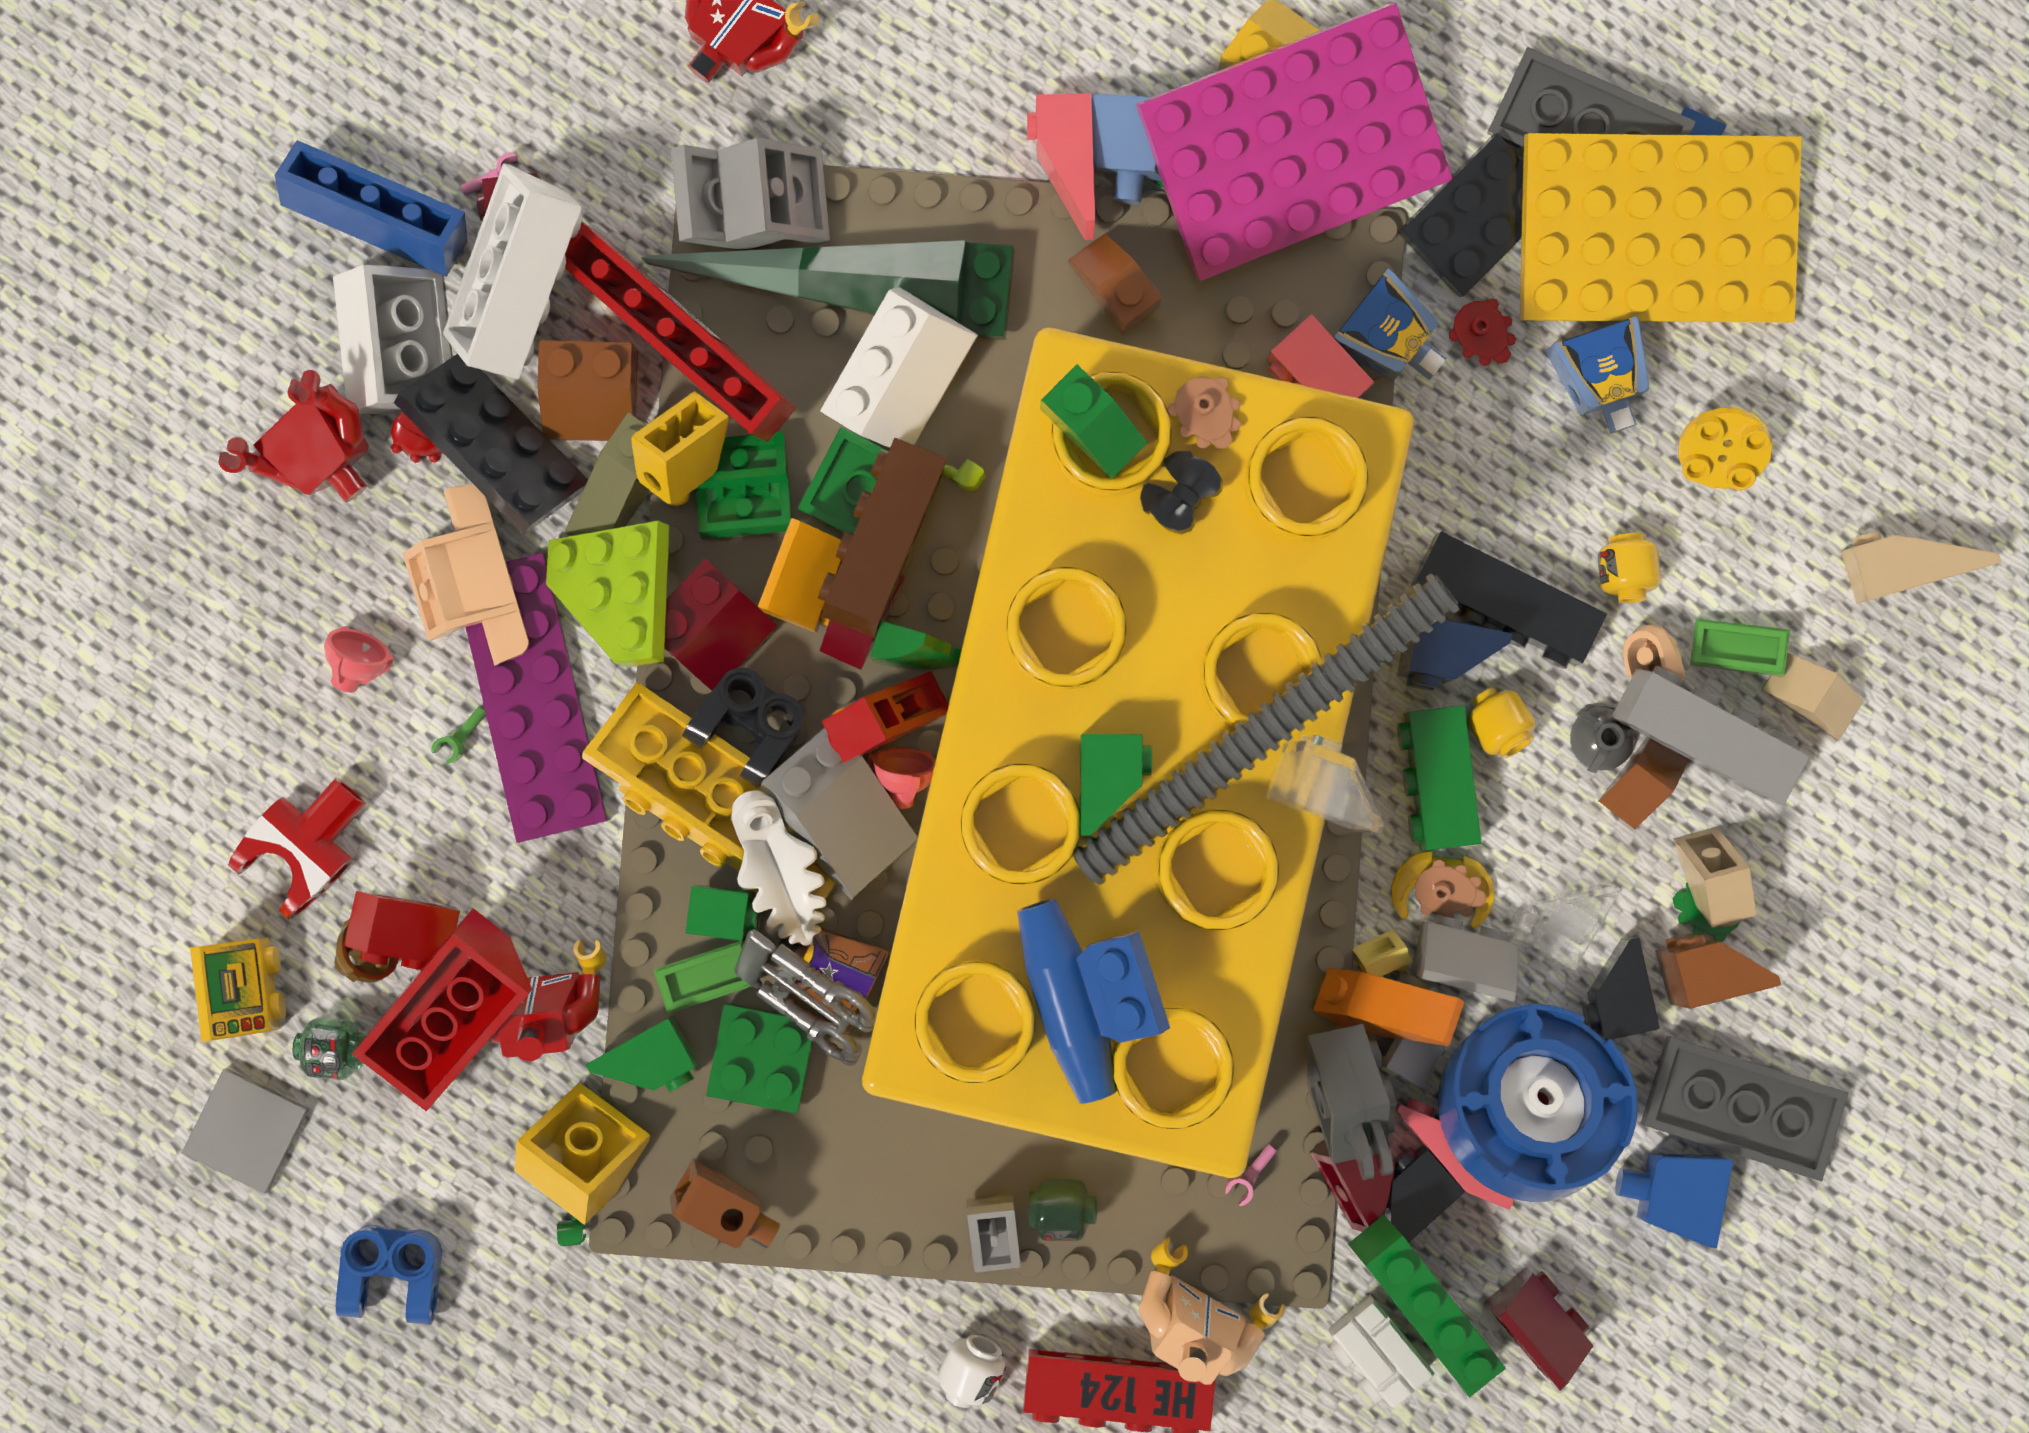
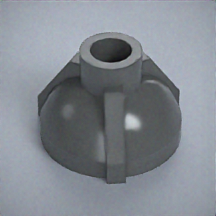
[1570,706,1639,773]

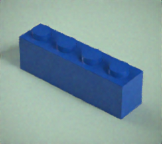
[275,140,468,277]

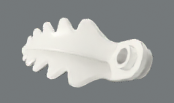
[731,790,826,946]

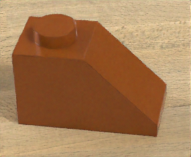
[1068,233,1162,335]

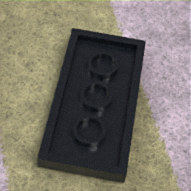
[394,354,588,535]

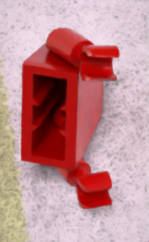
[218,370,369,503]

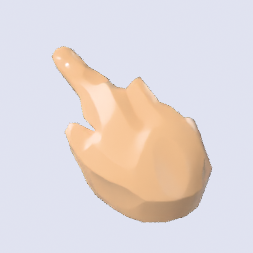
[1623,625,1685,680]

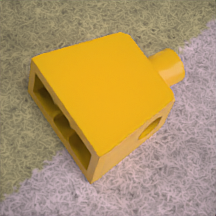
[631,391,729,506]

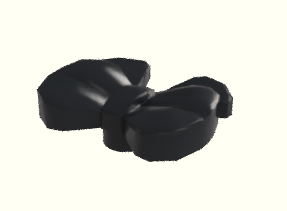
[1140,451,1223,535]

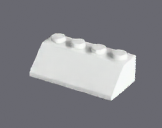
[443,163,582,379]

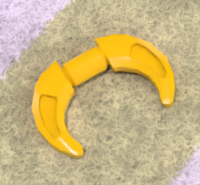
[1391,851,1494,928]

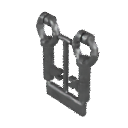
[734,929,878,1066]

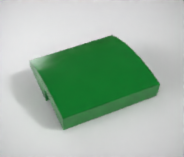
[696,432,792,539]

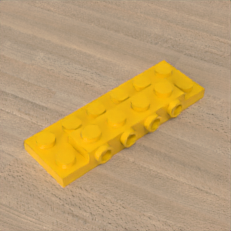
[582,682,836,911]

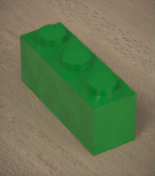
[1397,705,1482,850]

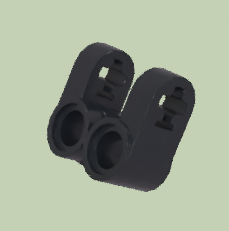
[682,667,804,789]

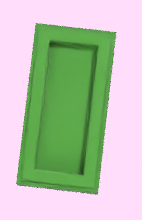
[1690,619,1790,677]
[654,940,751,1014]

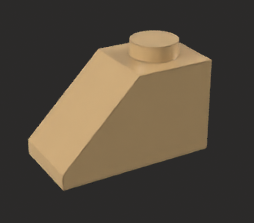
[1673,826,1757,928]

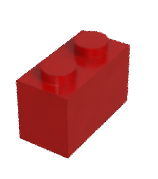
[344,891,460,970]

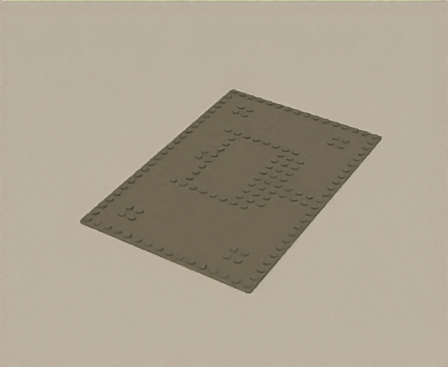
[589,165,1406,1309]

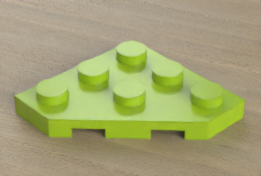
[546,521,669,667]

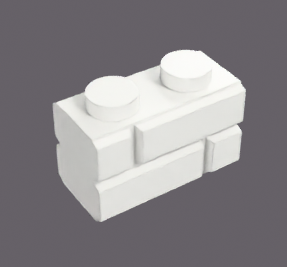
[1328,1295,1435,1409]

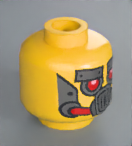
[1597,533,1661,604]

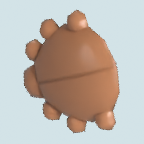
[1168,376,1241,449]
[1415,859,1486,918]

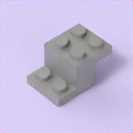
[671,138,830,250]

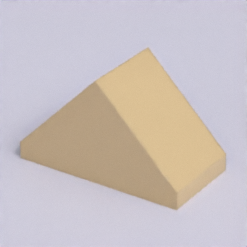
[1761,652,1864,740]

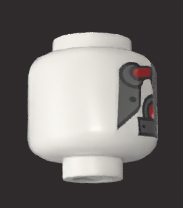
[938,1335,1006,1408]

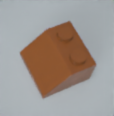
[537,340,638,441]
[1655,933,1781,1009]

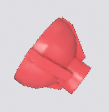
[324,626,394,693]
[868,747,936,809]

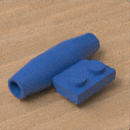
[1017,898,1170,1104]

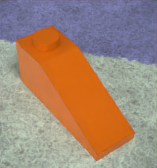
[1313,968,1464,1046]

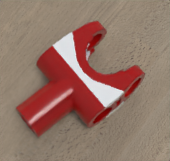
[228,777,367,920]

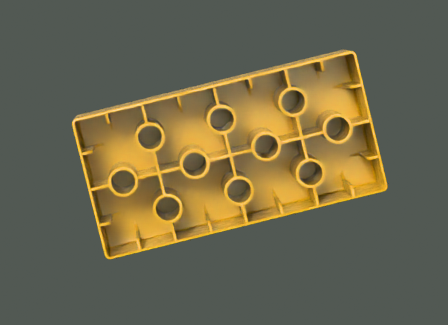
[862,327,1414,1178]

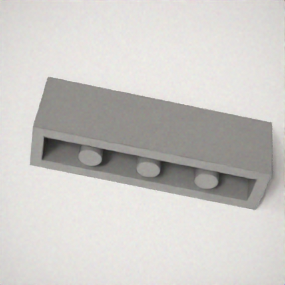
[1611,666,1810,806]

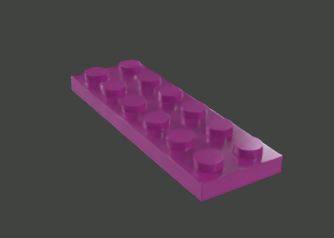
[466,553,608,843]

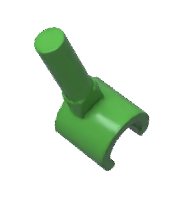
[431,706,486,764]

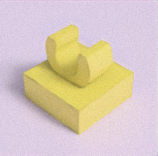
[1352,929,1413,978]

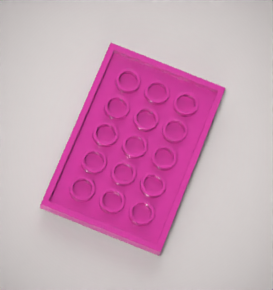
[1135,3,1452,281]

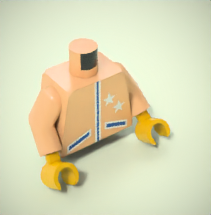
[1139,1238,1285,1385]

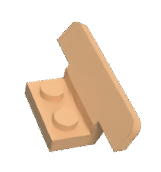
[402,484,529,666]

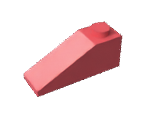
[1027,93,1095,240]

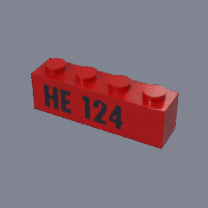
[1023,1349,1216,1433]

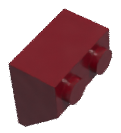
[664,558,778,691]
[1484,1267,1594,1390]

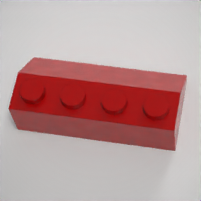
[352,908,532,1112]

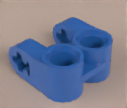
[335,1225,442,1325]

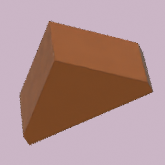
[1598,737,1689,829]

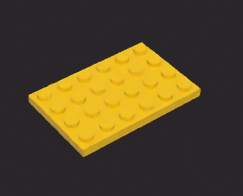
[1519,133,1802,323]

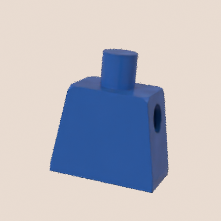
[1615,1153,1733,1249]

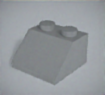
[1410,915,1519,1002]

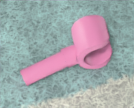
[461,153,518,196]
[1225,1144,1277,1206]

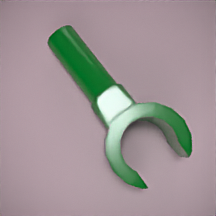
[557,1216,586,1246]

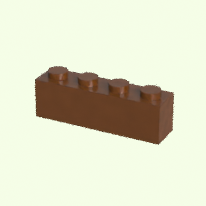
[818,438,947,638]

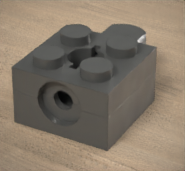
[1307,1024,1396,1180]

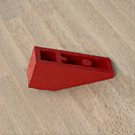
[822,671,949,763]

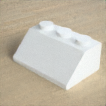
[333,264,451,414]
[820,287,978,448]

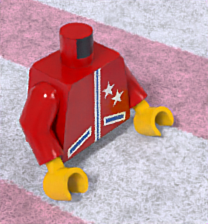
[685,0,820,83]
[488,939,607,1061]

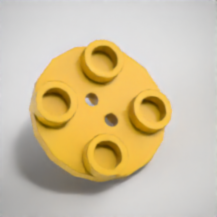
[1678,408,1773,491]

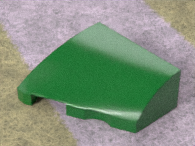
[870,621,962,670]

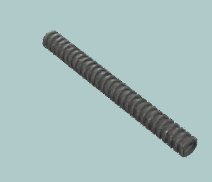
[1073,573,1459,885]

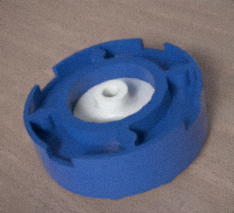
[1438,1004,1638,1202]

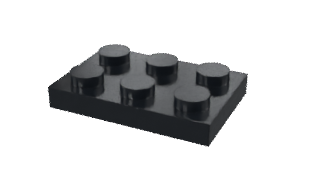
[1397,133,1524,297]

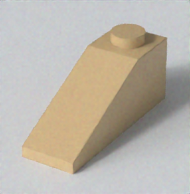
[1841,531,2001,604]

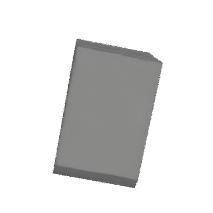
[966,1194,1021,1273]

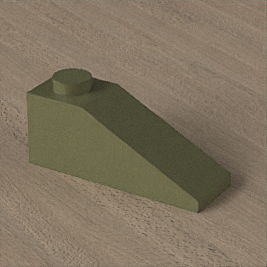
[564,412,650,536]

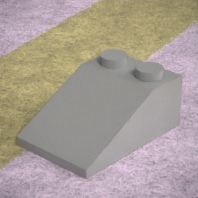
[759,728,918,900]

